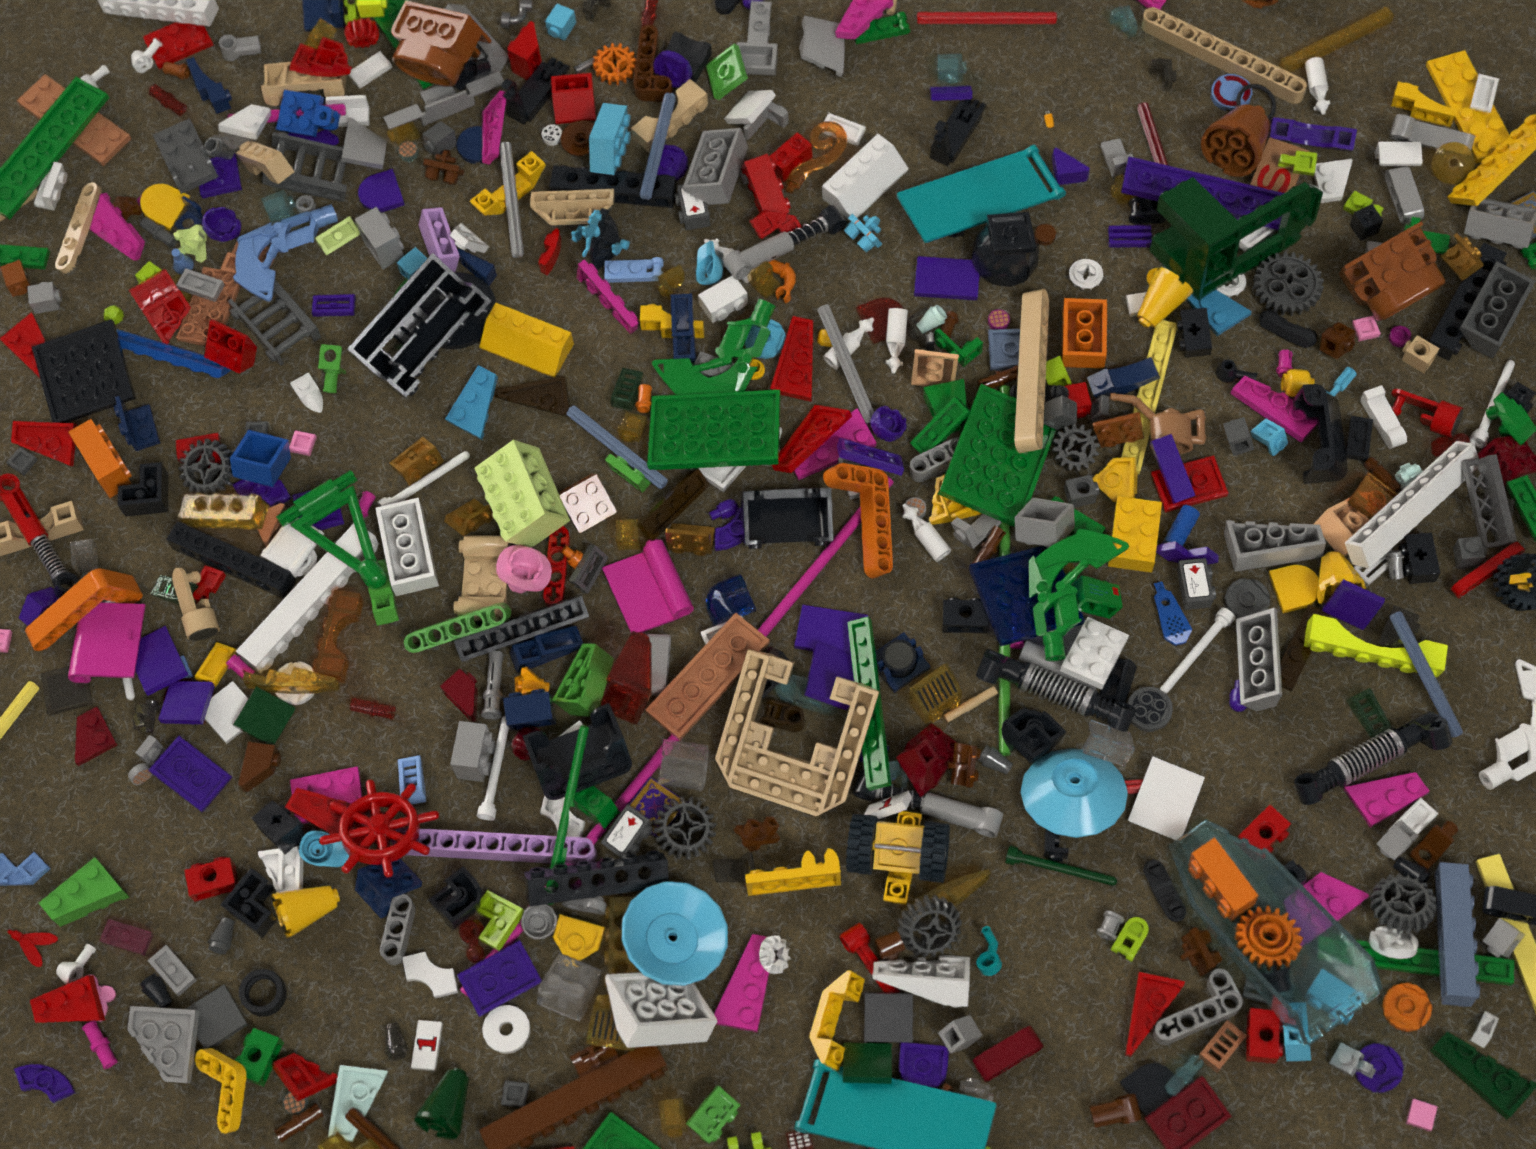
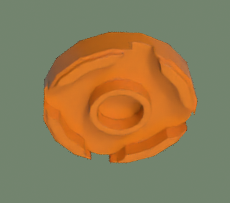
[1382,983,1432,1032]

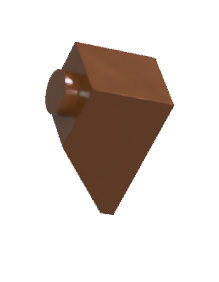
[238,742,281,792]

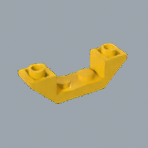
[470,151,546,216]
[883,811,922,905]
[809,971,865,1071]

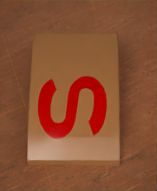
[1250,137,1309,193]

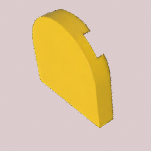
[140,184,190,231]
[1268,565,1318,613]

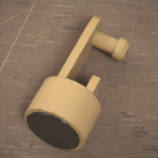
[172,568,220,641]

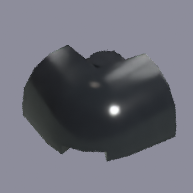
[1001,707,1066,763]
[428,866,482,930]

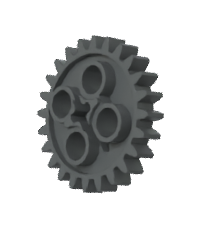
[1253,251,1324,316]

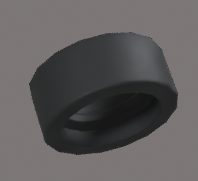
[239,969,287,1017]

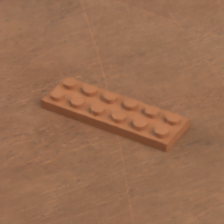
[17,74,131,166]
[645,613,770,741]

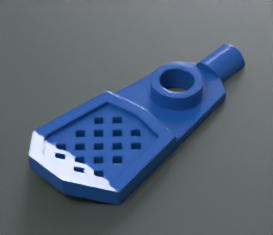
[1154,581,1192,646]

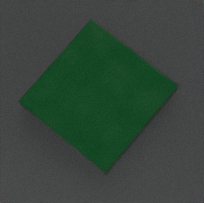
[233,686,296,745]
[843,1043,892,1084]

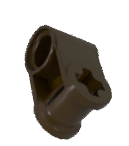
[760,699,806,733]

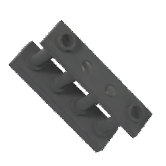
[262,132,351,202]
[228,280,321,366]

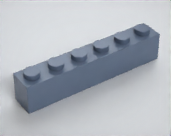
[1435,862,1480,1007]

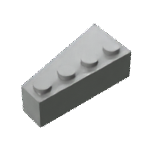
[1224,520,1326,572]

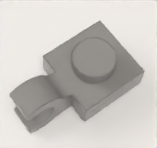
[1329,1043,1376,1079]

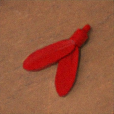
[7,930,58,967]

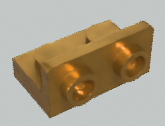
[1440,233,1484,281]
[389,437,444,486]
[444,498,493,537]

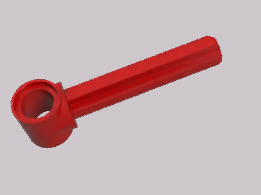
[839,923,901,993]

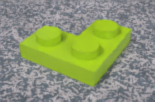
[476,890,524,951]

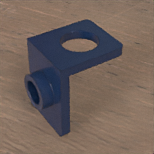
[174,196,203,230]

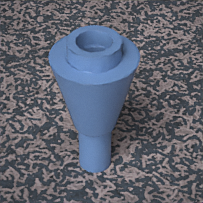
[171,249,194,275]

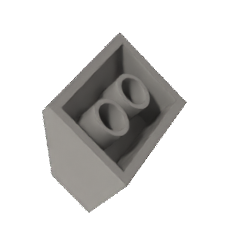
[1464,198,1536,248]

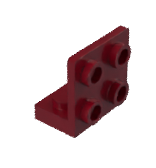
[1478,436,1536,489]
[903,723,957,789]

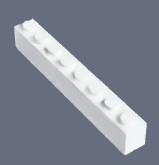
[1345,441,1479,569]
[236,523,379,674]

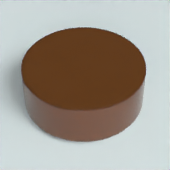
[1035,224,1056,246]

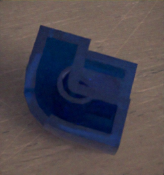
[705,573,756,626]

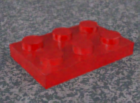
[143,22,213,69]

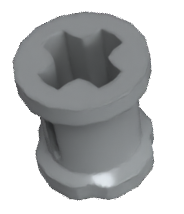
[1096,911,1125,942]

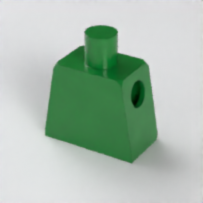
[923,379,967,432]

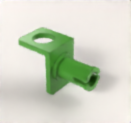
[318,344,346,393]

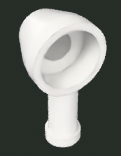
[131,38,163,73]
[80,65,109,89]
[56,944,96,984]

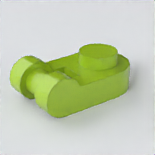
[1111,917,1149,962]

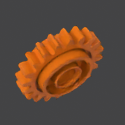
[1234,906,1303,971]

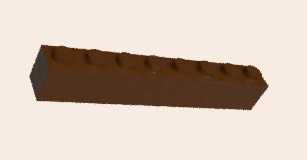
[479,1046,668,1149]

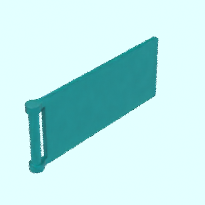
[897,145,1066,243]
[794,1059,997,1149]

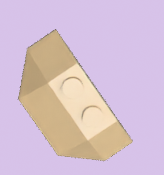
[530,189,614,225]

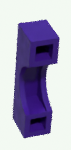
[1268,117,1357,152]

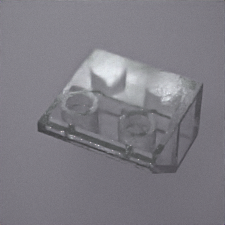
[657,739,709,791]
[537,953,602,1022]

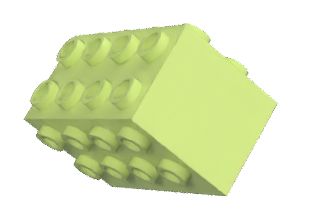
[475,440,570,548]

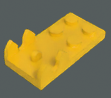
[745,848,841,896]

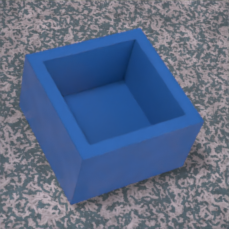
[230,430,291,487]

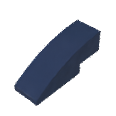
[509,626,583,672]

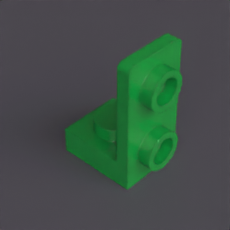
[935,328,983,367]

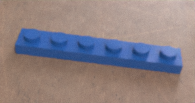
[117,329,231,378]

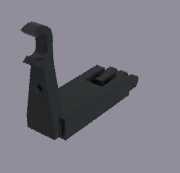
[501,57,570,125]
[930,99,987,166]

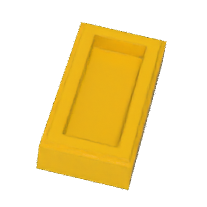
[195,642,237,687]

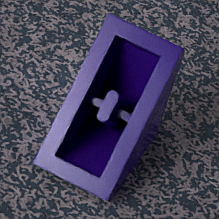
[1052,147,1090,185]
[19,587,58,626]

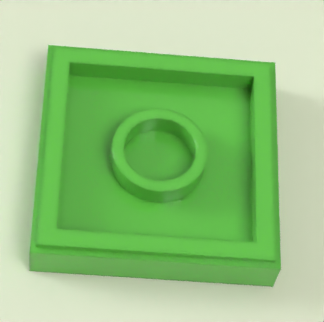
[706,44,748,100]

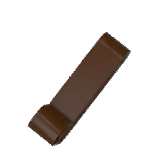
[634,25,673,102]

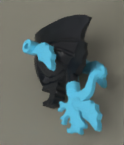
[571,208,630,271]

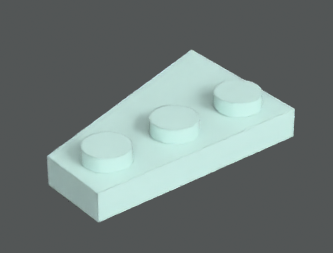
[328,1065,388,1142]

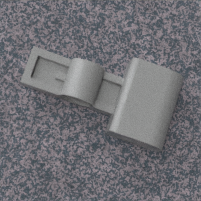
[737,1,778,76]

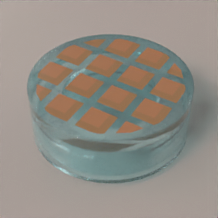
[398,141,419,162]
[283,1092,308,1115]

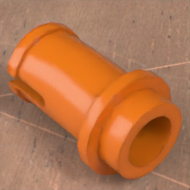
[635,384,652,413]

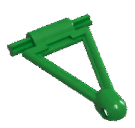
[276,470,387,589]

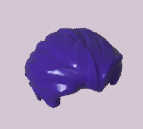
[202,207,241,242]
[870,406,907,442]

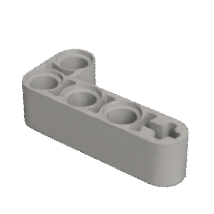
[1389,114,1475,157]
[1153,969,1243,1045]

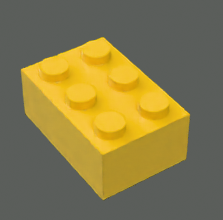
[1108,496,1162,573]

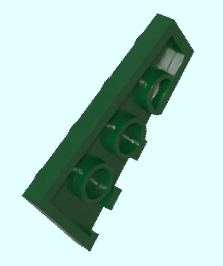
[1430,1032,1536,1120]

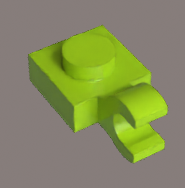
[344,0,360,26]
[1278,150,1317,176]
[1343,191,1384,216]

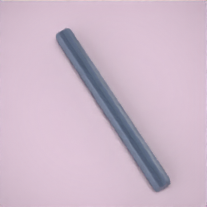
[640,92,675,200]
[566,405,668,489]
[1390,611,1463,738]

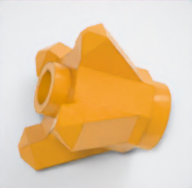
[515,667,549,695]

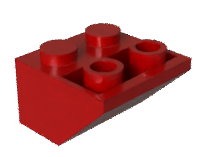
[507,21,542,80]
[551,73,596,124]
[204,319,257,374]

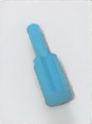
[1329,367,1357,397]

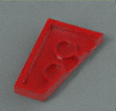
[11,421,77,467]

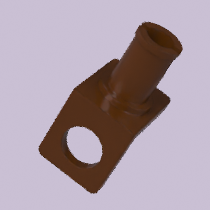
[1409,821,1458,870]

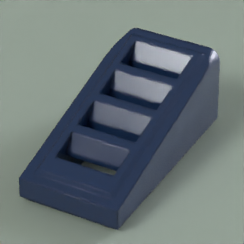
[458,249,497,287]

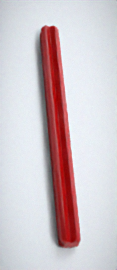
[917,12,1057,24]

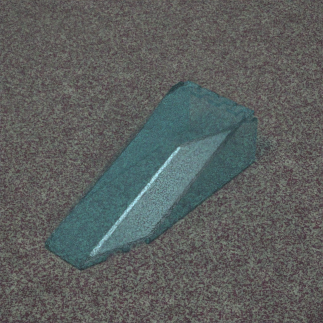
[1169,819,1383,1046]

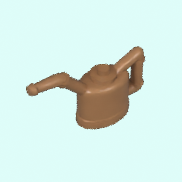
[1110,393,1207,454]

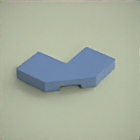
[0,852,51,886]

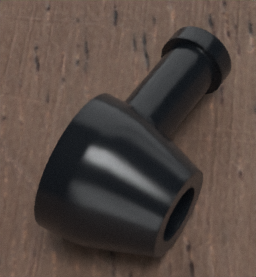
[1216,359,1258,383]

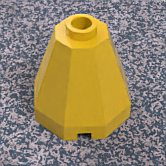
[1316,551,1366,605]

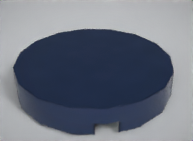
[457,126,482,164]

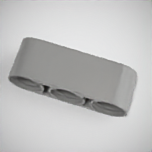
[1385,166,1424,223]
[910,437,959,482]
[643,634,671,697]
[380,894,416,965]

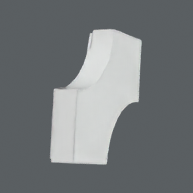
[540,795,585,838]
[402,952,458,998]

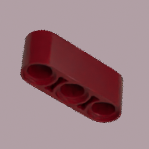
[972,1025,1044,1082]

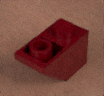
[896,738,939,796]

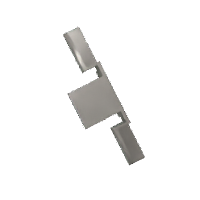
[383,71,504,130]

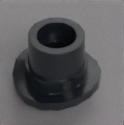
[1259,965,1293,995]

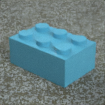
[589,103,631,175]

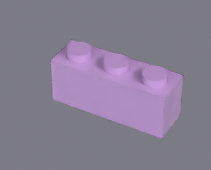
[419,207,460,272]

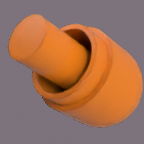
[562,546,584,569]

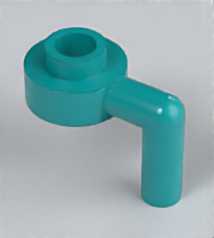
[976,926,1002,976]

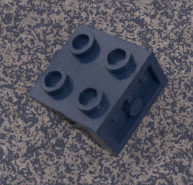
[303,0,345,32]
[114,396,161,451]
[355,859,422,918]

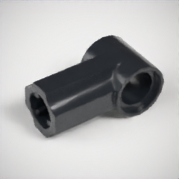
[454,58,491,91]

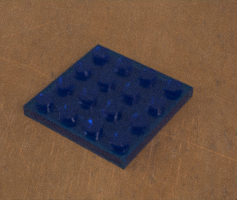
[968,546,1085,647]

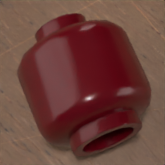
[511,727,540,761]

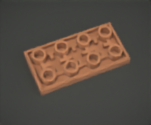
[176,267,241,346]

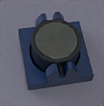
[875,632,931,693]

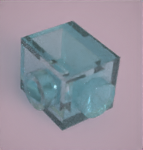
[937,54,966,84]
[261,190,296,225]

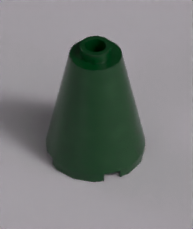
[414,1068,469,1140]

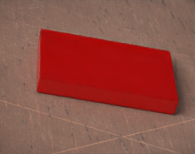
[1151,455,1229,513]

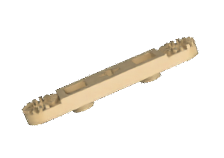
[55,182,102,274]

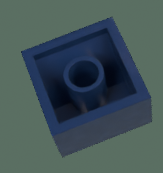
[503,689,556,731]

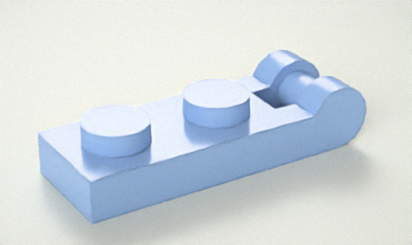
[604,257,663,283]

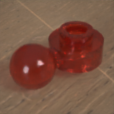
[1431,433,1470,457]
[459,919,485,963]

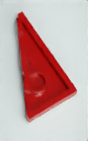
[1125,972,1185,1057]

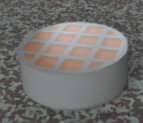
[905,497,926,519]
[128,763,152,785]

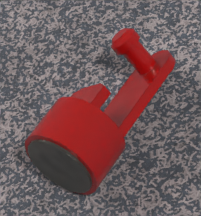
[1391,389,1463,438]

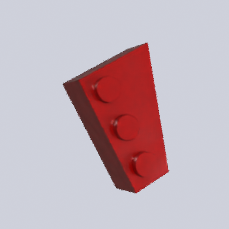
[740,154,791,214]

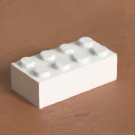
[376,498,439,596]

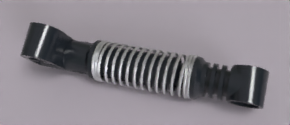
[976,648,1136,732]
[1294,711,1453,805]

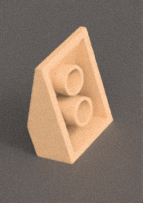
[911,349,959,387]
[1314,496,1370,556]

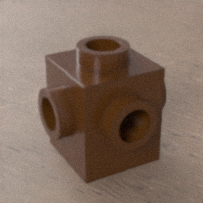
[1320,322,1356,360]

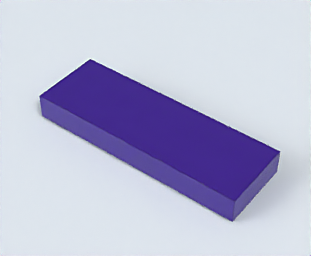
[1149,434,1195,504]

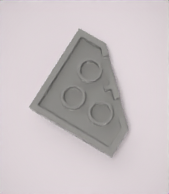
[127,1006,200,1084]

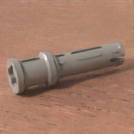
[481,651,503,719]

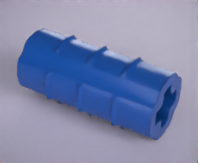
[1162,505,1200,546]

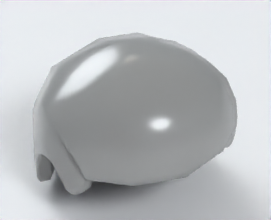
[521,904,557,939]

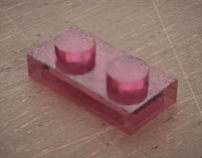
[99,919,154,956]

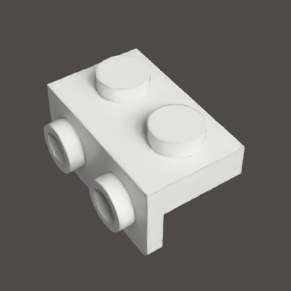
[34,162,67,211]

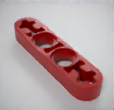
[543,526,570,606]
[1450,541,1525,599]

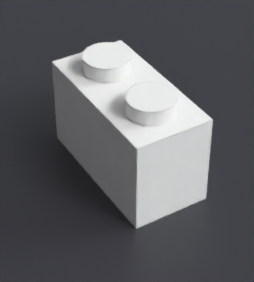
[698,276,748,323]

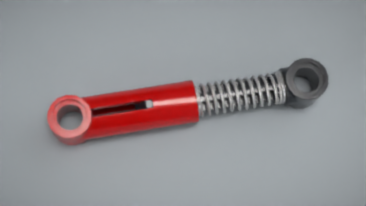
[0,473,79,599]

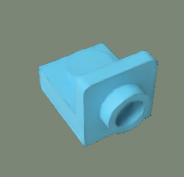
[1250,418,1288,456]

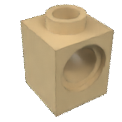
[1402,335,1440,373]

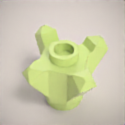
[173,225,207,263]

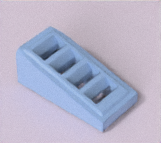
[398,755,426,804]

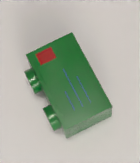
[1072,575,1123,619]

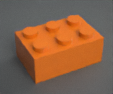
[1061,298,1107,369]
[68,419,132,498]
[1188,837,1259,922]

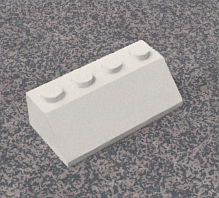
[822,134,908,218]

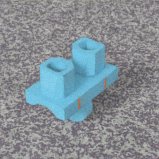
[844,214,882,252]

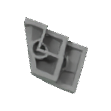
[799,16,844,77]
[341,117,387,169]

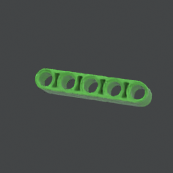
[404,602,511,653]

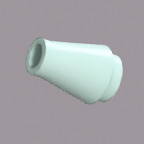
[915,305,947,335]

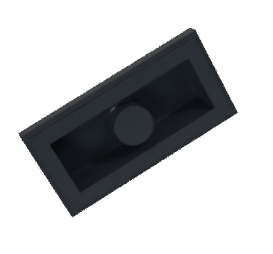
[1099,659,1137,704]

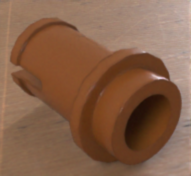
[163,62,190,80]

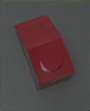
[440,669,478,723]

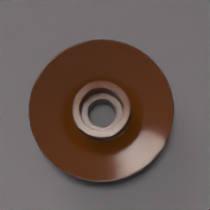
[561,120,594,156]

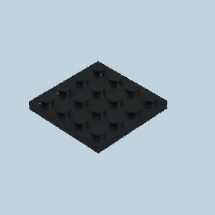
[32,319,136,423]

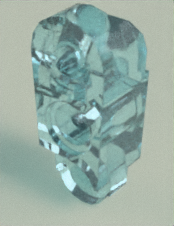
[775,675,841,716]

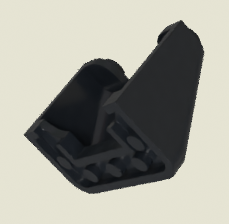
[1293,384,1348,484]
[740,488,833,549]
[523,703,632,800]

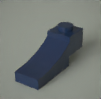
[186,57,232,114]
[671,293,696,362]
[1087,357,1160,399]

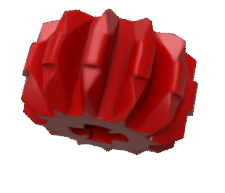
[345,17,379,49]

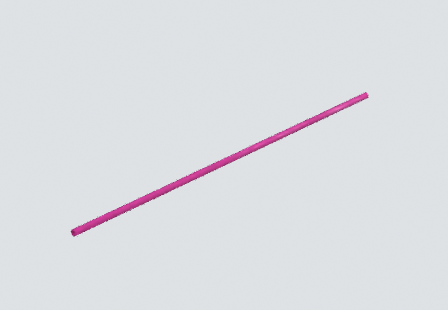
[459,477,894,997]

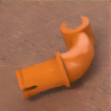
[765,259,796,304]

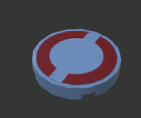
[1211,74,1252,111]

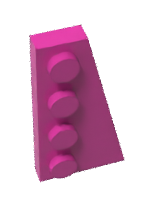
[794,408,876,480]

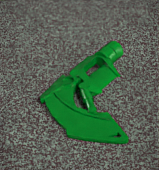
[652,299,776,395]
[1029,529,1129,662]

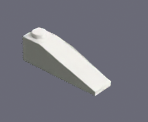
[873,955,970,1007]

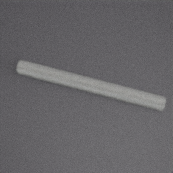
[499,142,524,258]
[818,304,874,424]

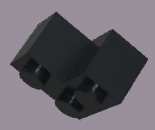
[118,462,168,517]
[221,868,277,939]

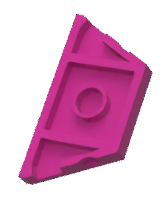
[1284,872,1369,949]

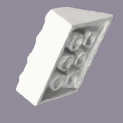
[605,973,718,1048]

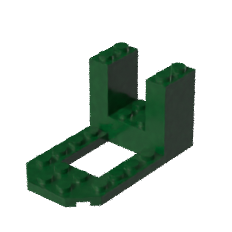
[1150,177,1323,300]

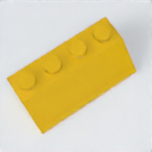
[480,303,574,378]

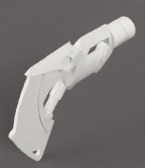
[1479,660,1536,790]

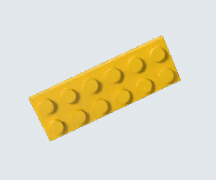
[1426,50,1510,163]
[1447,114,1536,206]

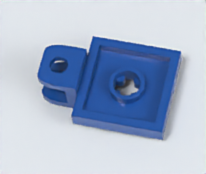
[276,90,340,137]

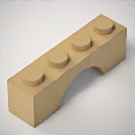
[631,79,708,153]
[236,141,294,184]
[0,501,84,556]

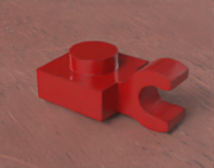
[192,565,226,604]

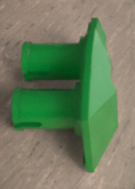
[1486,392,1536,446]

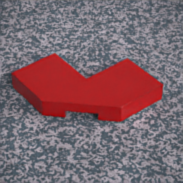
[749,209,802,239]

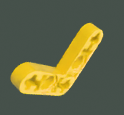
[195,1048,246,1134]

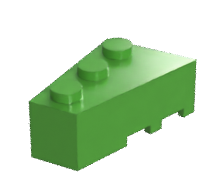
[552,643,614,717]
[39,857,129,927]

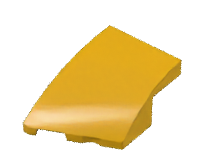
[929,475,982,525]

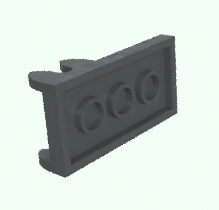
[153,118,218,194]

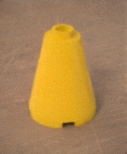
[1137,267,1193,328]
[271,885,340,938]

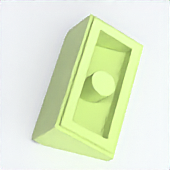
[314,216,360,256]

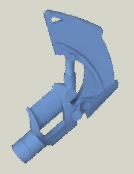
[233,204,338,301]

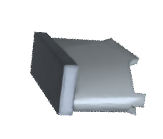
[925,332,934,351]

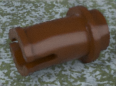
[940,311,959,338]

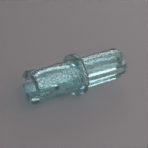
[1165,1054,1204,1096]

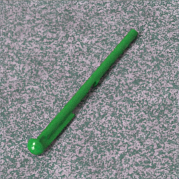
[546,725,589,905]

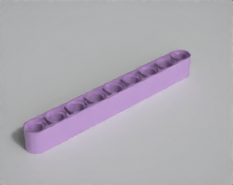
[391,828,597,865]

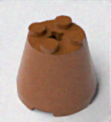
[1201,104,1270,177]

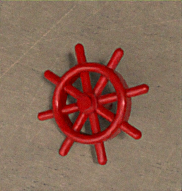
[319,779,439,878]

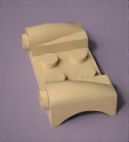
[261,62,347,106]
[454,535,511,621]

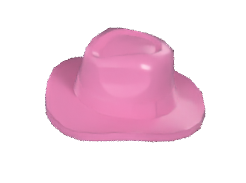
[496,545,552,594]

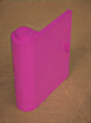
[602,539,694,636]
[68,602,146,684]

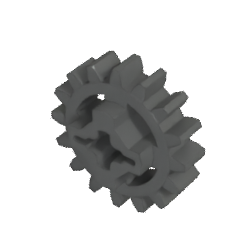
[1051,424,1100,472]

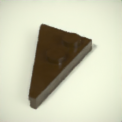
[494,376,570,417]

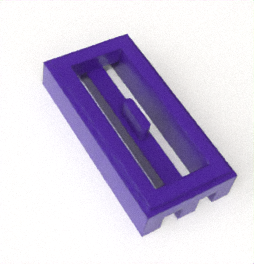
[930,86,972,101]
[1108,225,1152,248]
[312,294,356,317]

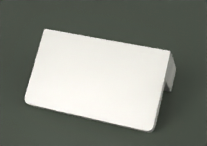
[326,95,370,127]
[1375,142,1422,166]

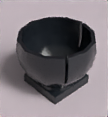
[972,212,1039,287]

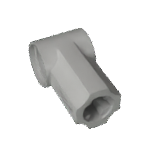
[219,35,261,61]

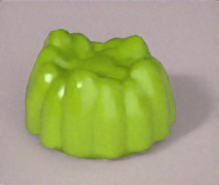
[104,305,124,325]

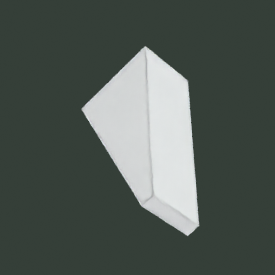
[1470,1011,1499,1048]

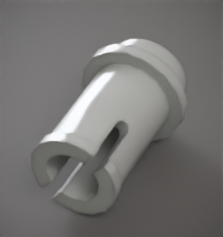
[1386,550,1404,579]

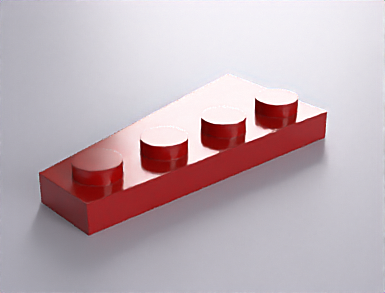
[771,405,852,473]

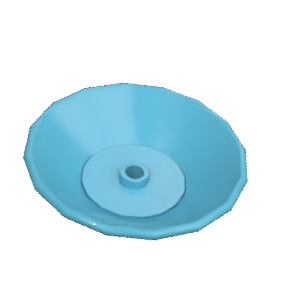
[1020,748,1128,838]
[622,881,728,986]

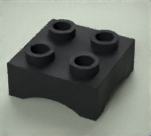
[665,31,712,84]

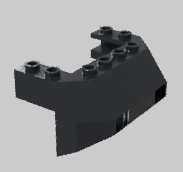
[347,253,491,398]

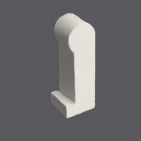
[1360,385,1407,449]

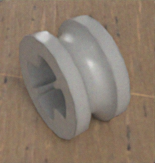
[296,195,316,213]

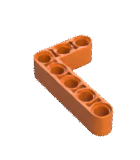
[823,463,893,579]
[25,568,143,651]

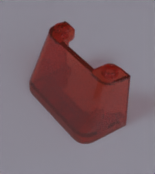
[600,631,652,724]

